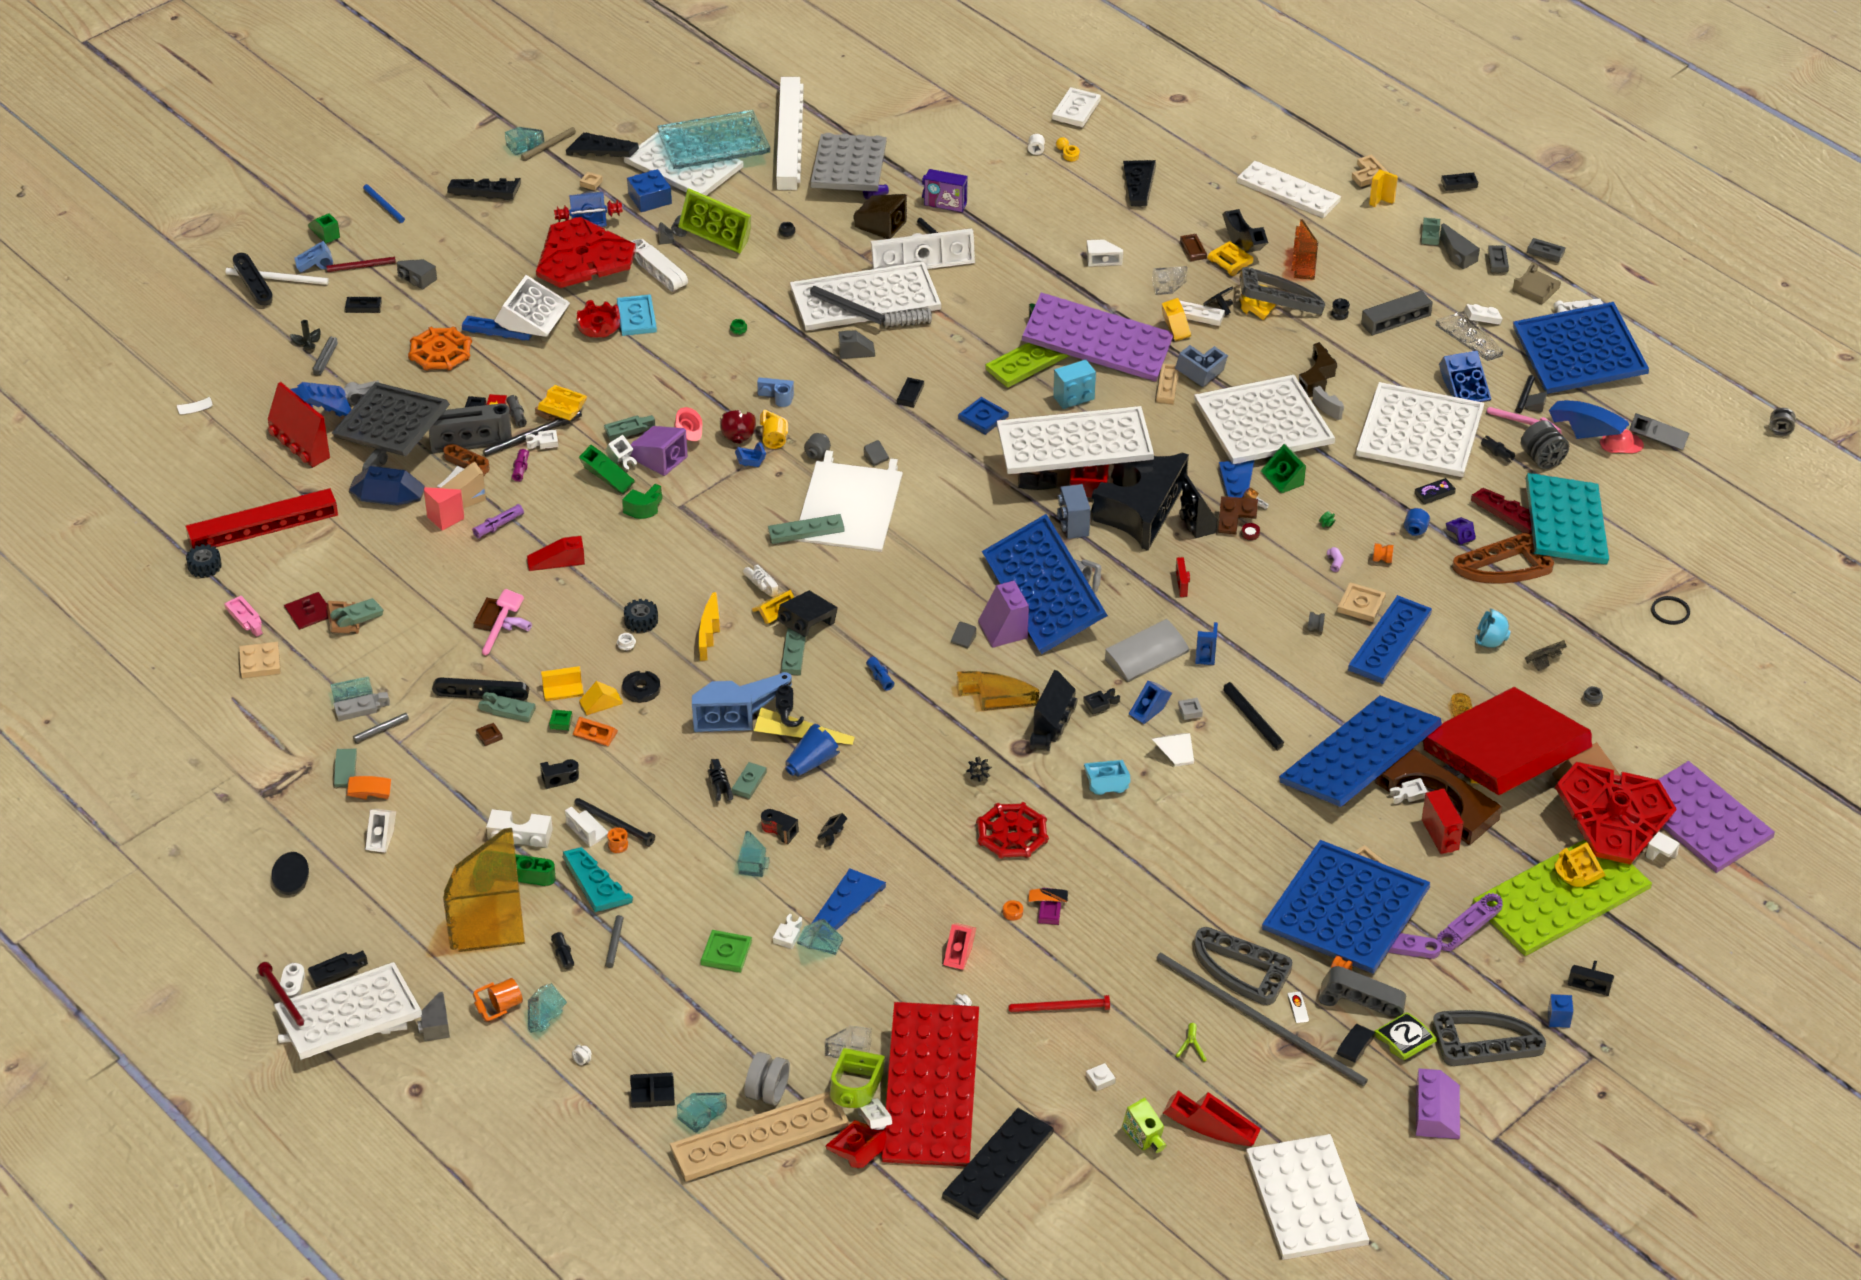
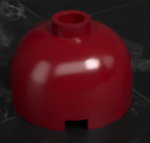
[720,410,756,444]

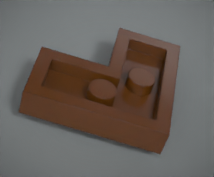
[1218,496,1258,534]

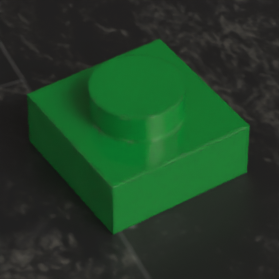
[549,710,573,731]

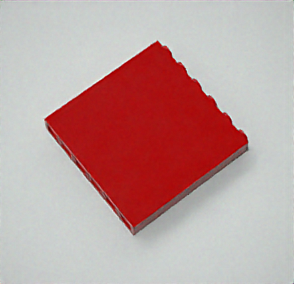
[1423,687,1593,795]

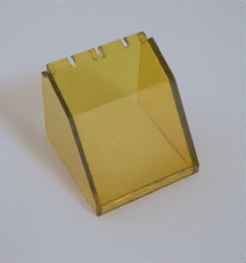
[443,828,525,952]

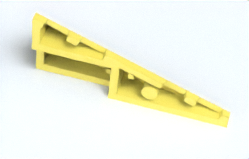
[754,707,855,745]

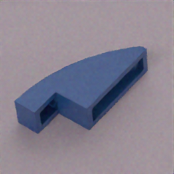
[1549,400,1629,439]

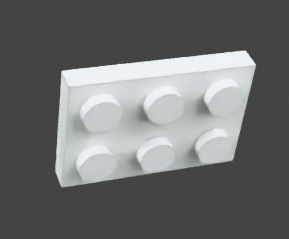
[1052,87,1101,127]

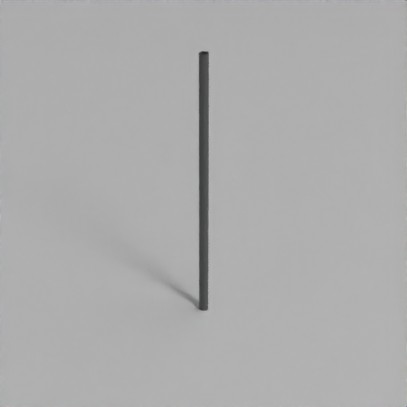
[1156,952,1368,1086]

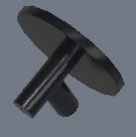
[1203,286,1234,316]

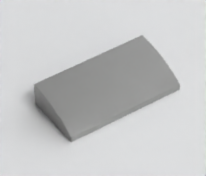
[1105,619,1189,682]

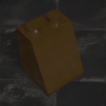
[853,194,907,239]

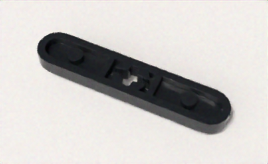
[432,677,530,701]

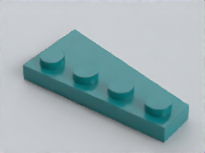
[562,847,633,912]

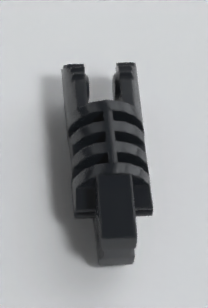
[707,759,733,801]

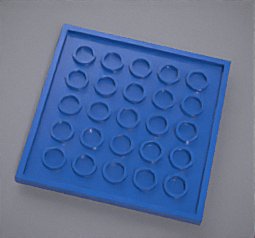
[1513,302,1649,394]
[1262,840,1430,974]

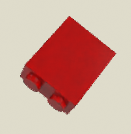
[1421,789,1463,854]

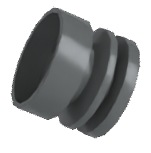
[1520,420,1570,469]

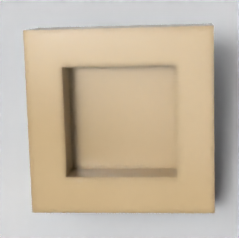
[580,172,603,191]

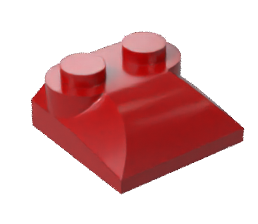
[825,1120,887,1169]

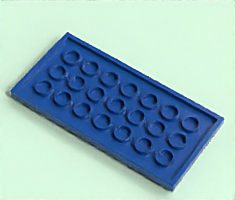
[982,514,1108,654]
[1279,695,1442,807]

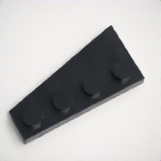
[566,132,639,157]

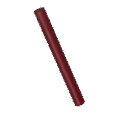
[326,256,396,272]

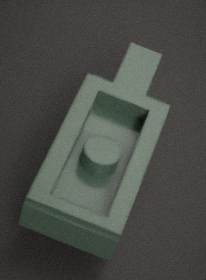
[604,415,655,441]

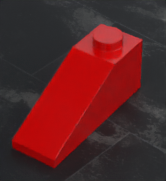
[527,536,585,571]

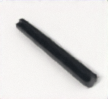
[810,286,885,325]
[1223,682,1284,750]

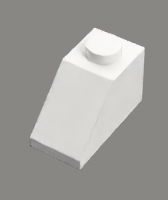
[1086,240,1123,267]
[365,809,396,852]

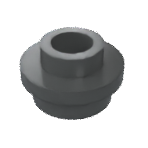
[1583,686,1603,704]

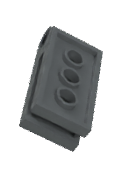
[429,404,512,453]

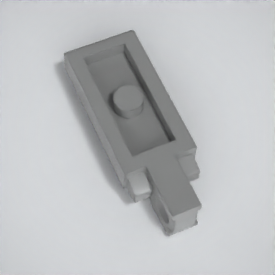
[333,692,390,721]

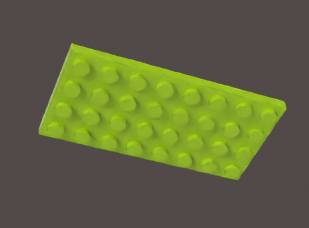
[1472,839,1652,957]

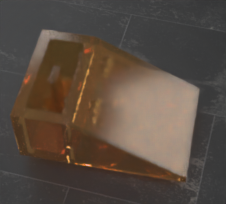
[1291,219,1318,280]

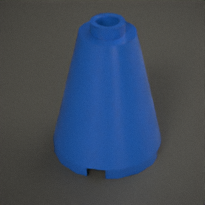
[785,723,840,777]

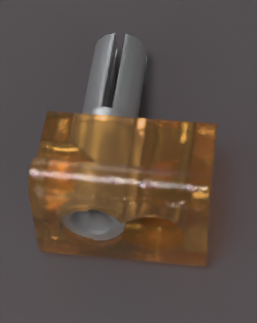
[1242,487,1269,509]

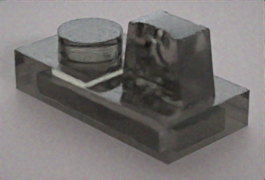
[1525,640,1567,671]

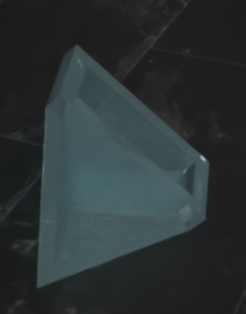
[797,919,843,955]

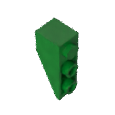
[579,444,635,495]

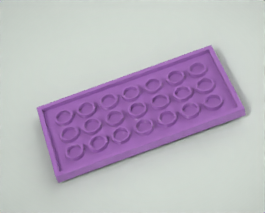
[1021,292,1173,382]

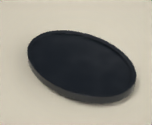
[272,852,309,895]

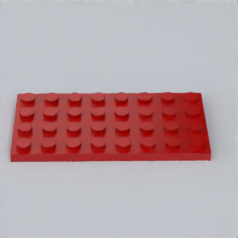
[882,1002,979,1167]

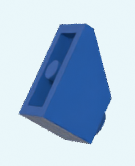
[1129,681,1172,724]

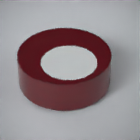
[1241,523,1260,540]

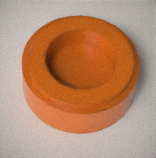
[1003,900,1023,921]

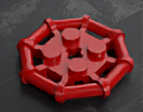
[976,802,1049,859]

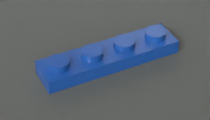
[462,316,533,340]

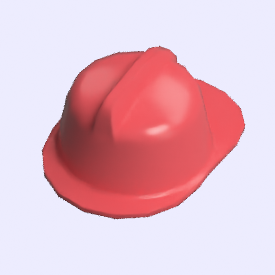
[674,407,702,441]
[1600,429,1644,453]

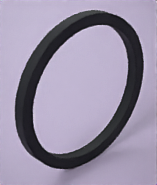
[1651,596,1690,625]

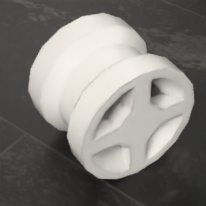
[1028,134,1045,155]

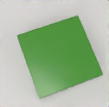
[701,930,752,973]

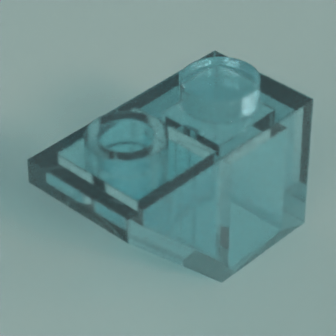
[505,127,544,156]
[528,983,567,1033]
[677,1092,727,1133]

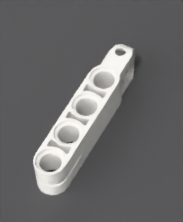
[631,239,688,291]

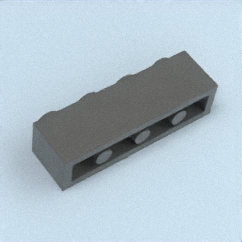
[1361,290,1433,336]

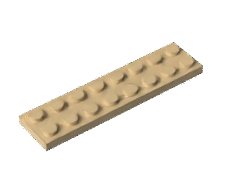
[670,1091,849,1182]

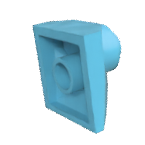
[1084,760,1130,795]

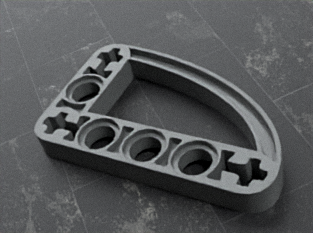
[1239,267,1325,314]
[1195,927,1293,1005]
[1432,1010,1546,1066]

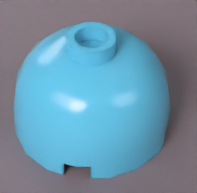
[1475,608,1511,648]

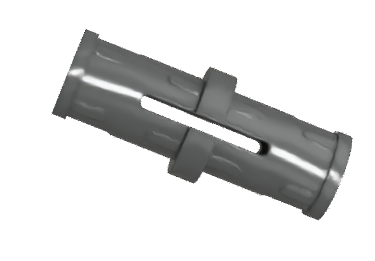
[506,395,527,428]

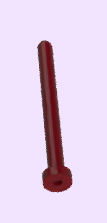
[257,962,305,1026]

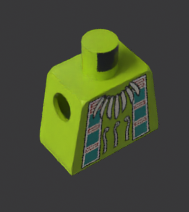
[1121,1097,1167,1153]

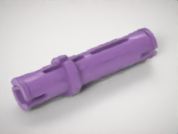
[472,504,524,538]

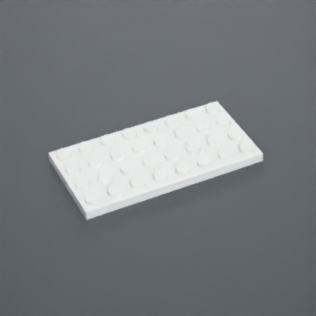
[790,261,941,331]
[997,406,1154,474]

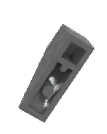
[1440,223,1480,269]

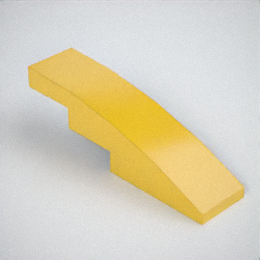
[699,592,720,661]

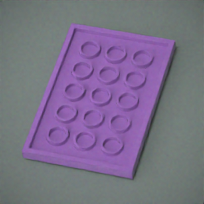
[1658,761,1775,873]

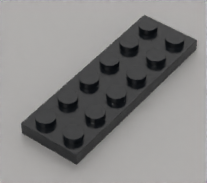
[942,1108,1054,1219]

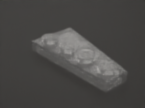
[1435,311,1503,361]

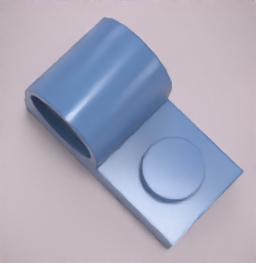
[294,241,333,272]
[757,377,794,407]

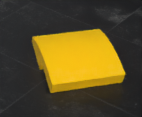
[538,385,587,421]

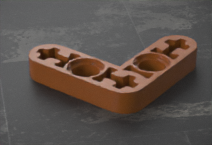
[443,444,490,477]

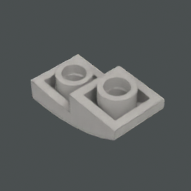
[1312,386,1344,420]

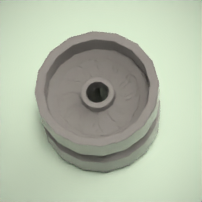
[745,1052,790,1106]

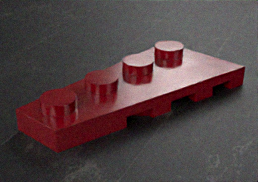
[1471,488,1532,535]

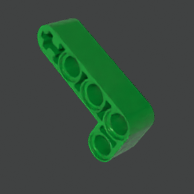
[471,850,556,893]

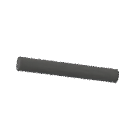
[353,712,409,743]
[605,915,624,968]

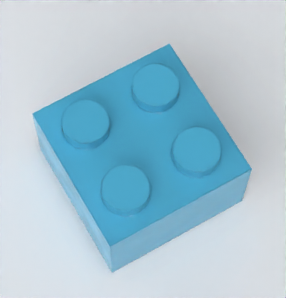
[1053,360,1096,409]

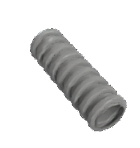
[883,308,932,328]

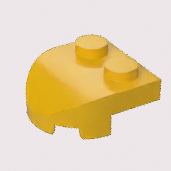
[1239,284,1276,320]
[1555,842,1606,887]

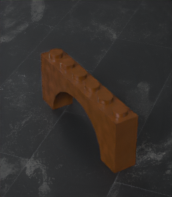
[1376,748,1502,845]

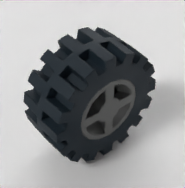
[186,544,222,578]
[624,599,658,633]

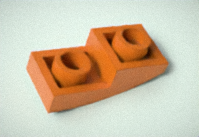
[347,776,391,800]

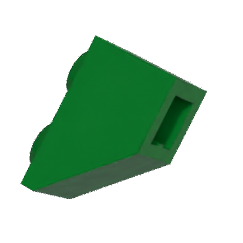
[308,213,340,244]

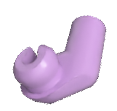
[1327,547,1344,572]
[502,617,532,631]

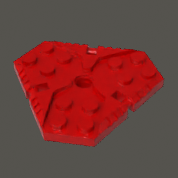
[536,217,636,288]
[1555,762,1677,865]

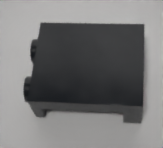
[777,590,838,637]

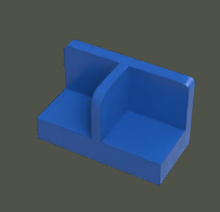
[1195,622,1218,665]

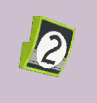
[1375,1012,1437,1060]

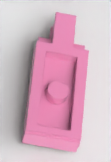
[224,596,263,637]

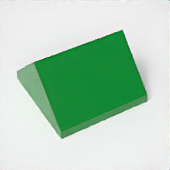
[1261,444,1306,493]

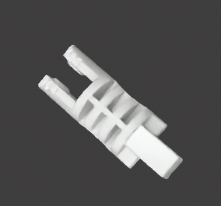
[743,565,778,597]

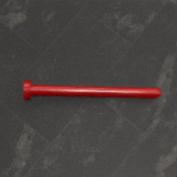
[1008,995,1110,1012]

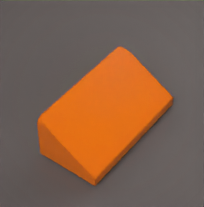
[572,717,618,746]

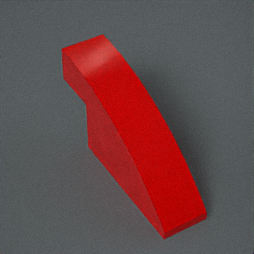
[1163,1090,1261,1146]

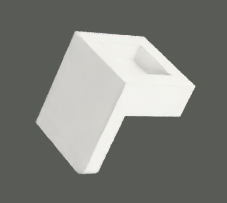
[1646,832,1680,861]

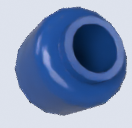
[1404,508,1430,536]

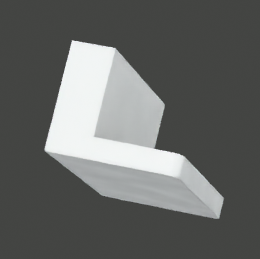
[565,807,608,847]

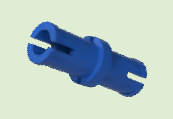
[866,657,895,691]

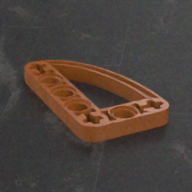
[1452,533,1554,583]

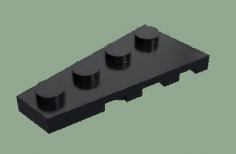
[1123,160,1156,207]
[447,178,521,200]

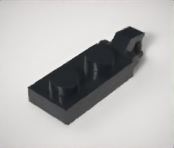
[308,950,368,988]

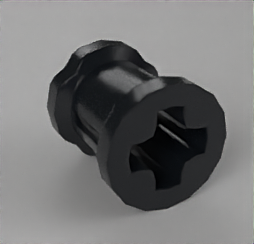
[1030,732,1051,751]

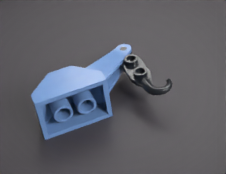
[692,672,804,732]

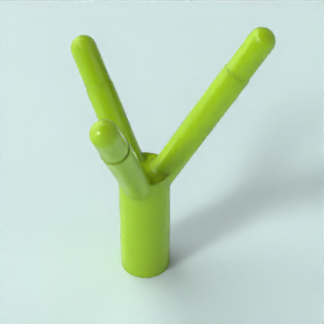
[1176,1023,1207,1062]

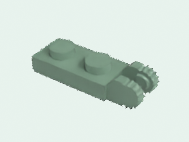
[330,598,384,628]
[478,692,536,722]

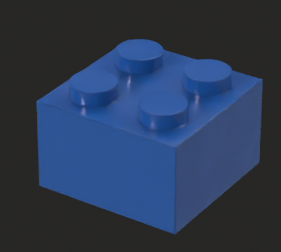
[627,169,672,212]

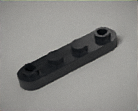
[233,253,273,306]

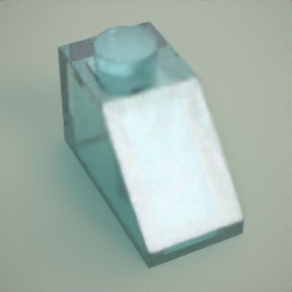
[738,831,770,877]

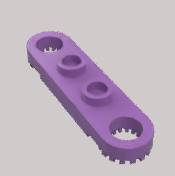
[1437,893,1503,951]
[1388,933,1442,959]

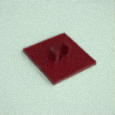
[284,592,329,630]

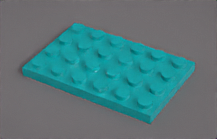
[1525,473,1609,565]

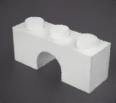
[486,809,553,848]

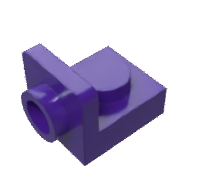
[1446,517,1476,545]

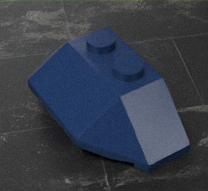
[349,466,425,505]

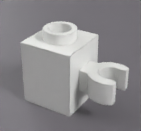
[605,435,637,472]

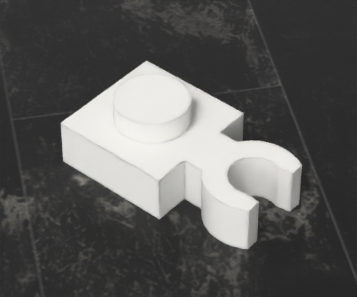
[526,430,558,449]
[1390,778,1428,804]
[773,914,802,949]

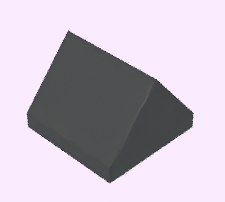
[657,222,674,244]

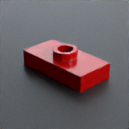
[1175,557,1190,597]

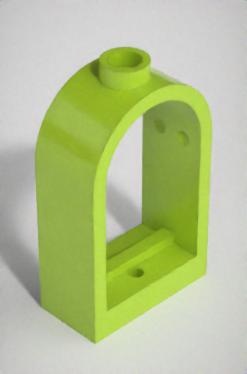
[830,1048,885,1108]

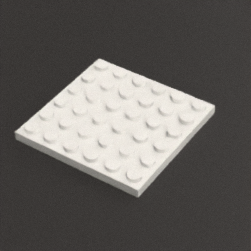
[1194,375,1335,464]
[1356,382,1484,477]

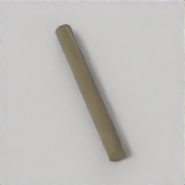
[521,127,576,161]

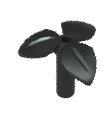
[290,320,321,350]

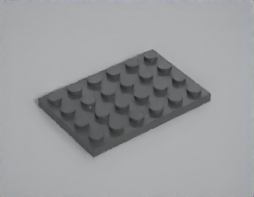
[332,382,450,457]

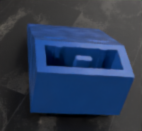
[1439,350,1491,402]

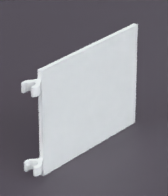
[794,450,903,552]

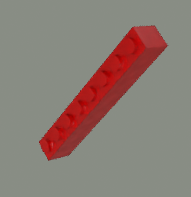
[186,488,338,549]

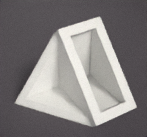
[1152,733,1194,766]

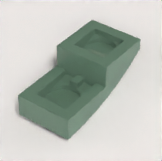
[1421,217,1441,245]
[334,748,357,787]

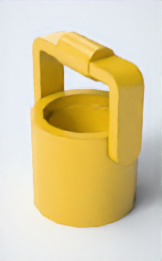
[760,410,788,449]

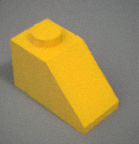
[1162,298,1191,342]

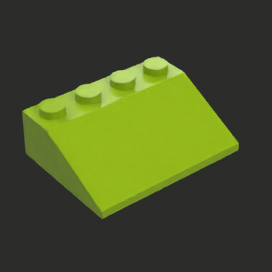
[678,188,751,254]

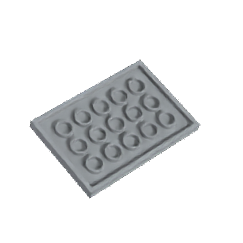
[811,133,887,191]

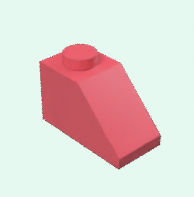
[943,923,976,970]

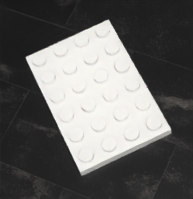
[624,125,743,196]
[274,962,422,1060]
[1246,1134,1369,1260]

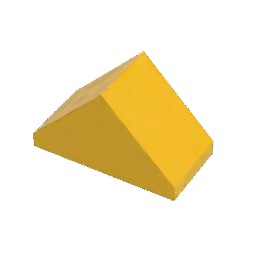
[579,681,623,716]

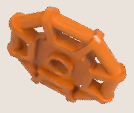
[408,326,472,371]

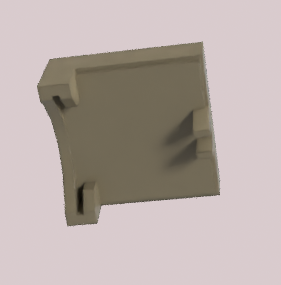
[1513,262,1561,305]

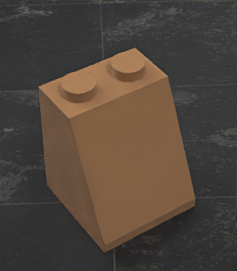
[1552,742,1620,784]

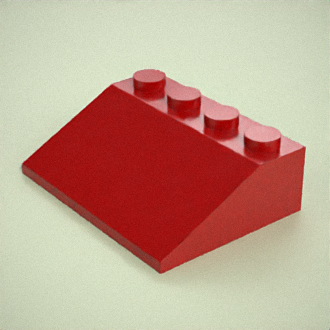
[268,382,330,468]

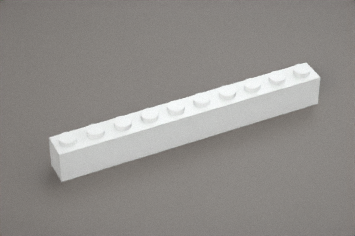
[777,77,804,190]

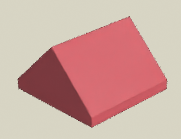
[424,487,464,531]

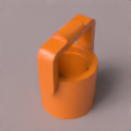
[473,978,523,1022]

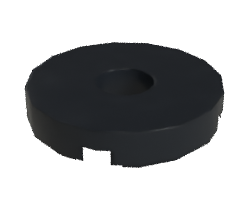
[622,671,661,703]

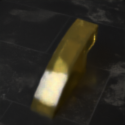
[957,671,1040,711]

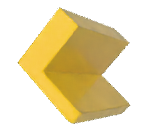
[1369,170,1398,207]
[752,590,794,624]
[541,666,584,701]

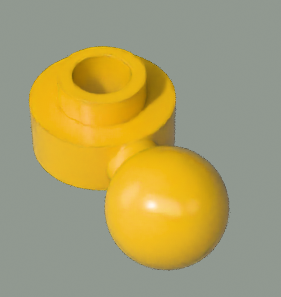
[1056,137,1080,162]

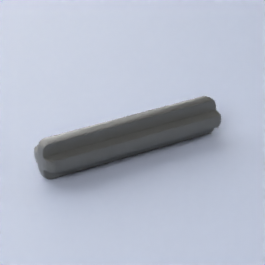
[312,336,338,375]

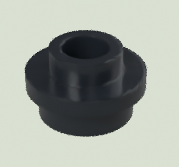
[779,222,796,237]

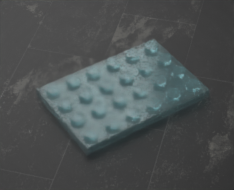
[657,110,770,169]

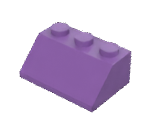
[1416,1068,1460,1139]

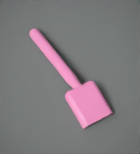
[1487,407,1562,434]
[482,589,524,656]

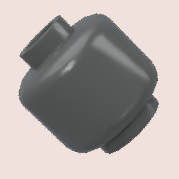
[804,433,831,460]

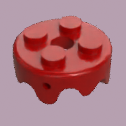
[576,300,620,338]

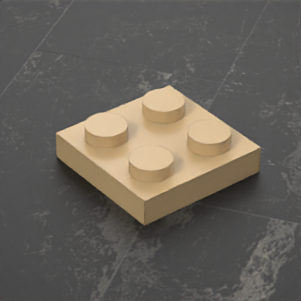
[1337,583,1386,622]
[239,642,281,678]

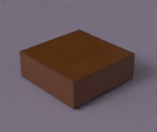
[476,722,503,746]

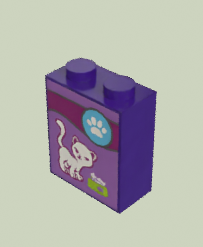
[922,169,968,213]

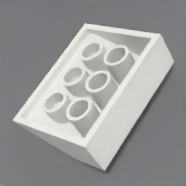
[494,275,570,337]

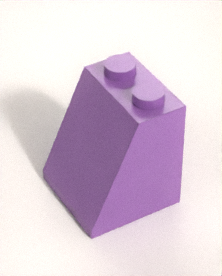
[631,426,688,476]
[978,581,1029,648]

